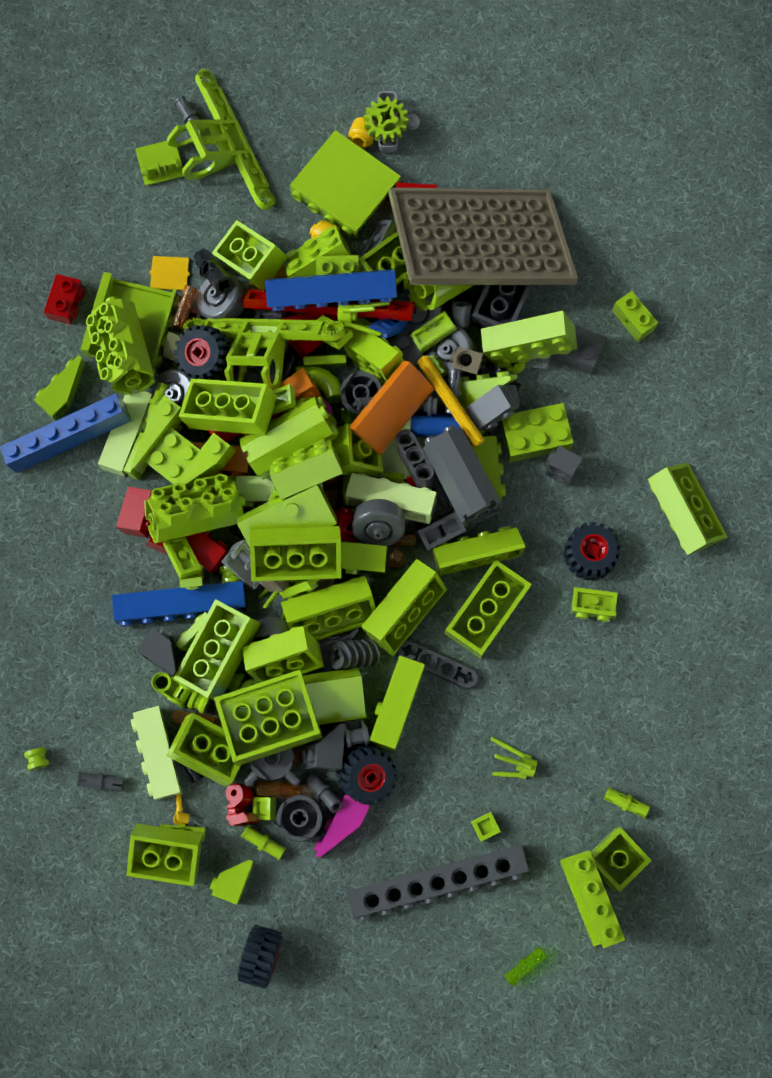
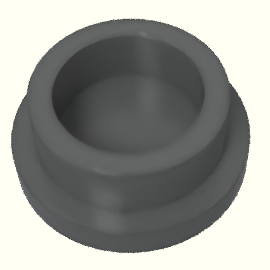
[424,395,439,417]

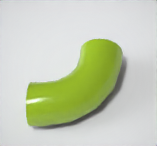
[296,366,342,404]

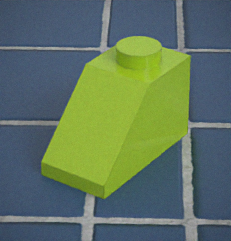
[210,860,255,905]

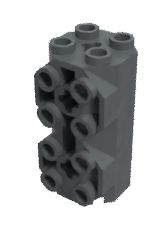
[423,425,503,526]

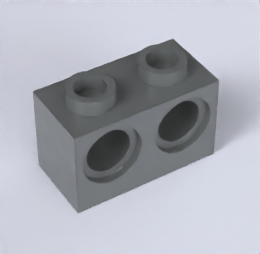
[544,445,582,486]
[415,509,466,550]

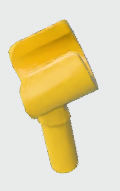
[173,794,189,825]

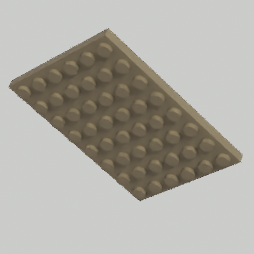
[389,188,578,285]

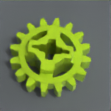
[364,96,409,143]

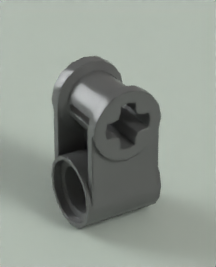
[450,298,472,327]
[342,719,370,749]

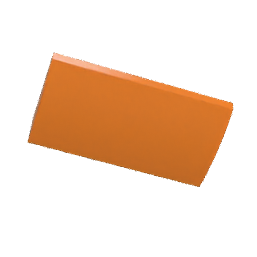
[349,361,434,455]

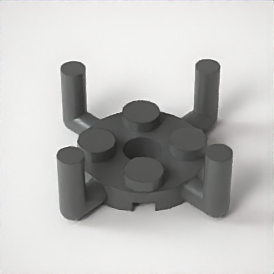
[244,748,302,787]

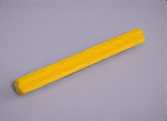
[417,356,484,447]

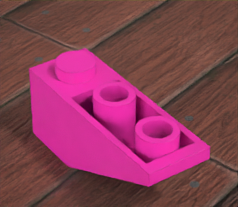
[314,794,370,858]

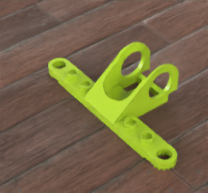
[167,69,276,210]
[183,318,345,390]

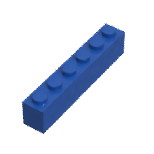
[265,269,397,311]
[0,394,132,473]
[112,581,247,627]

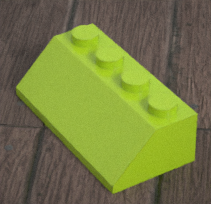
[647,462,728,555]
[432,526,525,576]
[281,576,376,641]

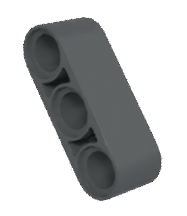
[396,430,435,489]

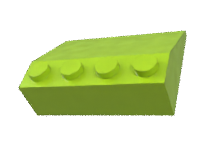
[214,670,323,766]

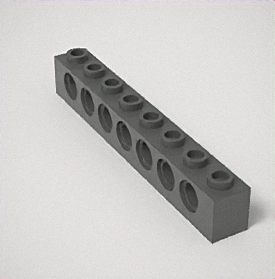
[347,844,529,921]

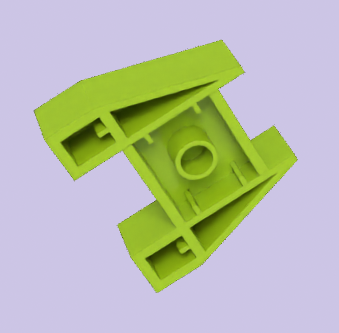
[131,395,237,490]

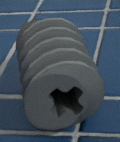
[330,639,380,669]

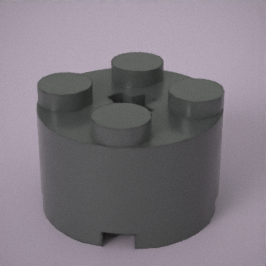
[277,795,323,842]

